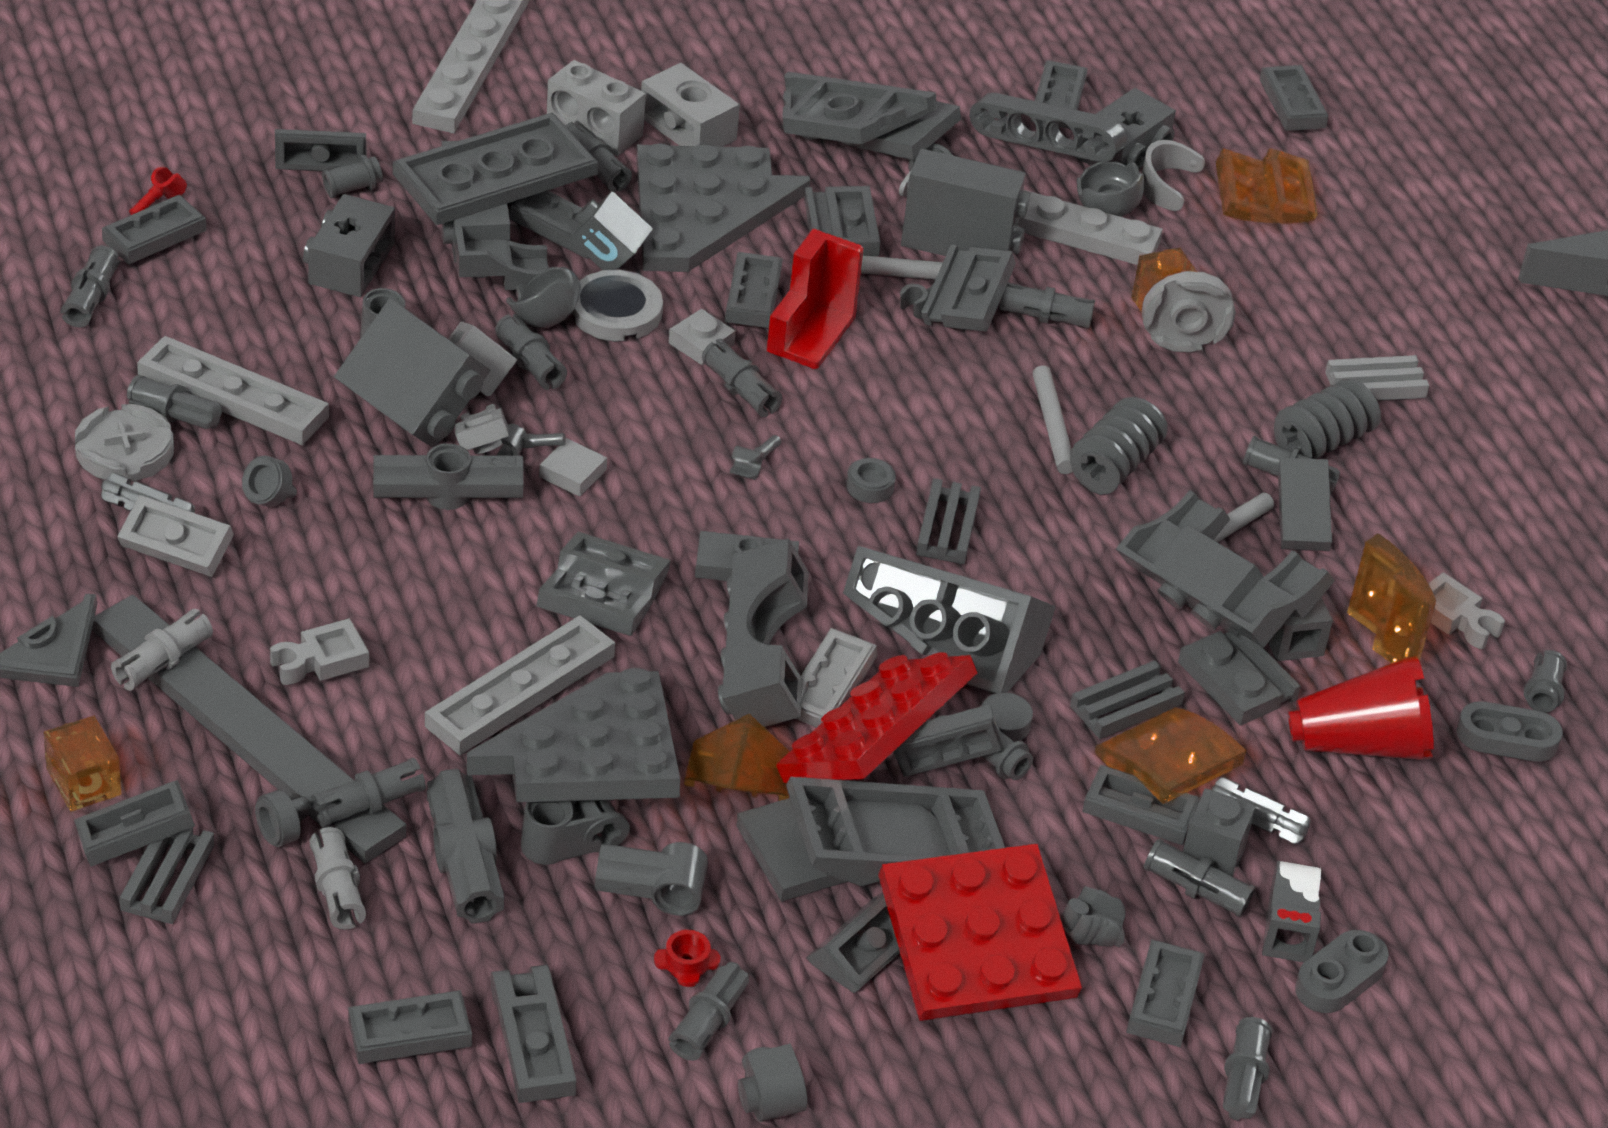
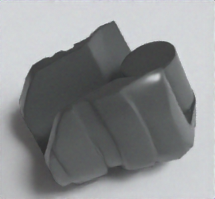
[1060,886,1126,947]

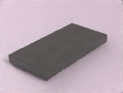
[393,112,598,226]

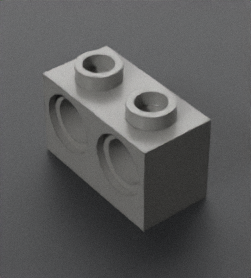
[547,60,646,156]

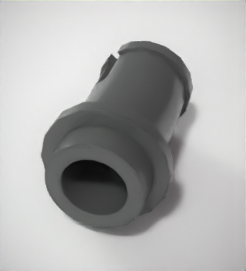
[322,155,383,198]
[1524,650,1567,712]
[982,731,1033,780]

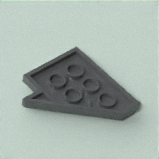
[636,143,810,272]
[467,668,680,802]

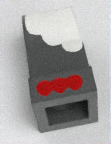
[1262,861,1321,963]

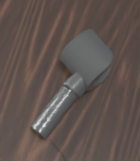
[900,284,933,319]
[497,424,566,456]
[730,435,781,480]

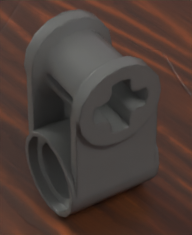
[520,800,630,865]

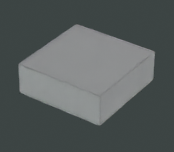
[539,438,607,497]

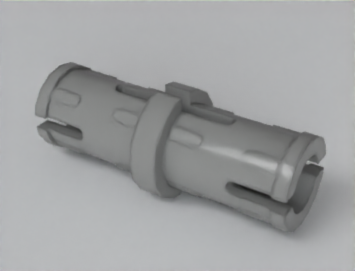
[111,608,213,691]
[310,827,366,930]

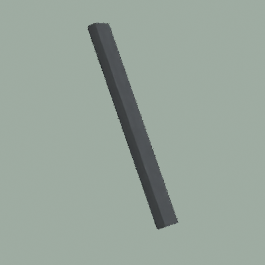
[92,594,407,864]

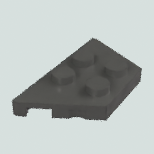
[782,72,937,145]

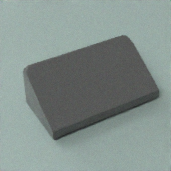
[275,129,367,171]
[806,892,900,993]

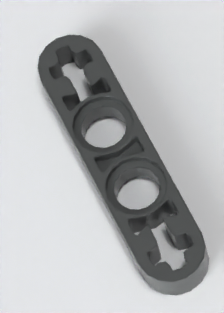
[969,93,1127,162]

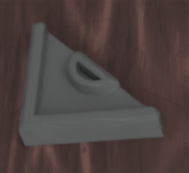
[0,593,98,687]

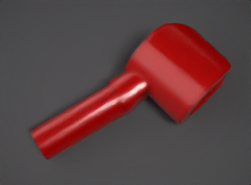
[129,167,187,215]

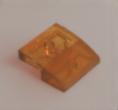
[1215,148,1318,224]
[1347,533,1437,663]
[1095,707,1247,804]

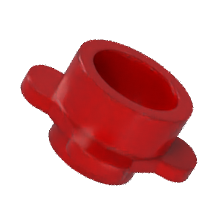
[654,930,721,987]

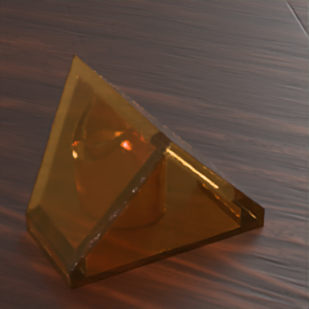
[684,713,790,801]

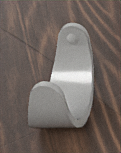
[1142,140,1205,211]

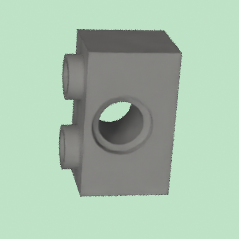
[641,63,740,147]

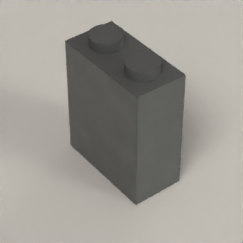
[901,149,1031,256]
[333,298,491,448]

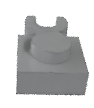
[455,404,509,454]
[1410,572,1505,649]
[270,618,369,685]

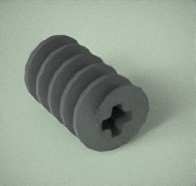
[1274,379,1381,459]
[1070,397,1168,495]

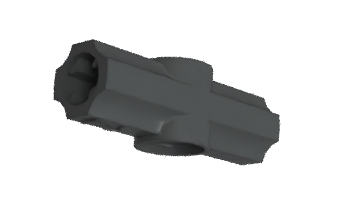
[373,443,523,510]
[427,769,504,924]

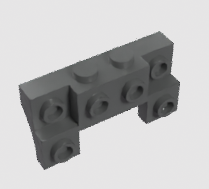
[442,141,549,290]
[1116,490,1335,648]

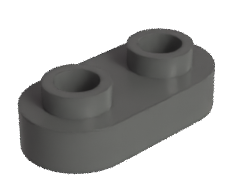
[1456,701,1563,761]
[1295,930,1389,1013]

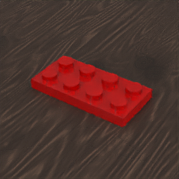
[776,652,977,783]

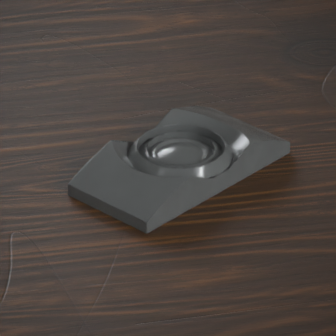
[786,777,1005,886]

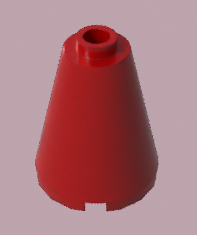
[1288,656,1434,760]

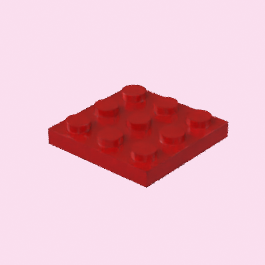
[878,844,1082,1021]

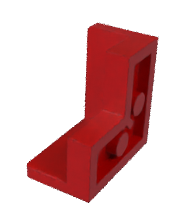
[766,228,864,369]

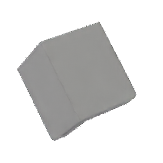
[448,322,517,396]

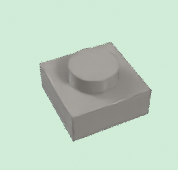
[669,309,736,366]

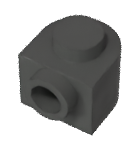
[738,1043,807,1122]

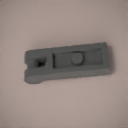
[490,965,576,1103]

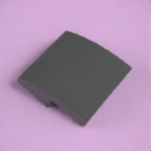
[536,532,671,636]

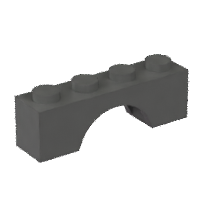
[718,538,809,733]

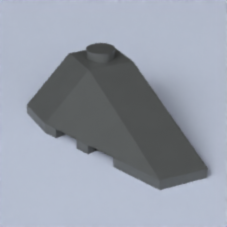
[843,546,1056,693]

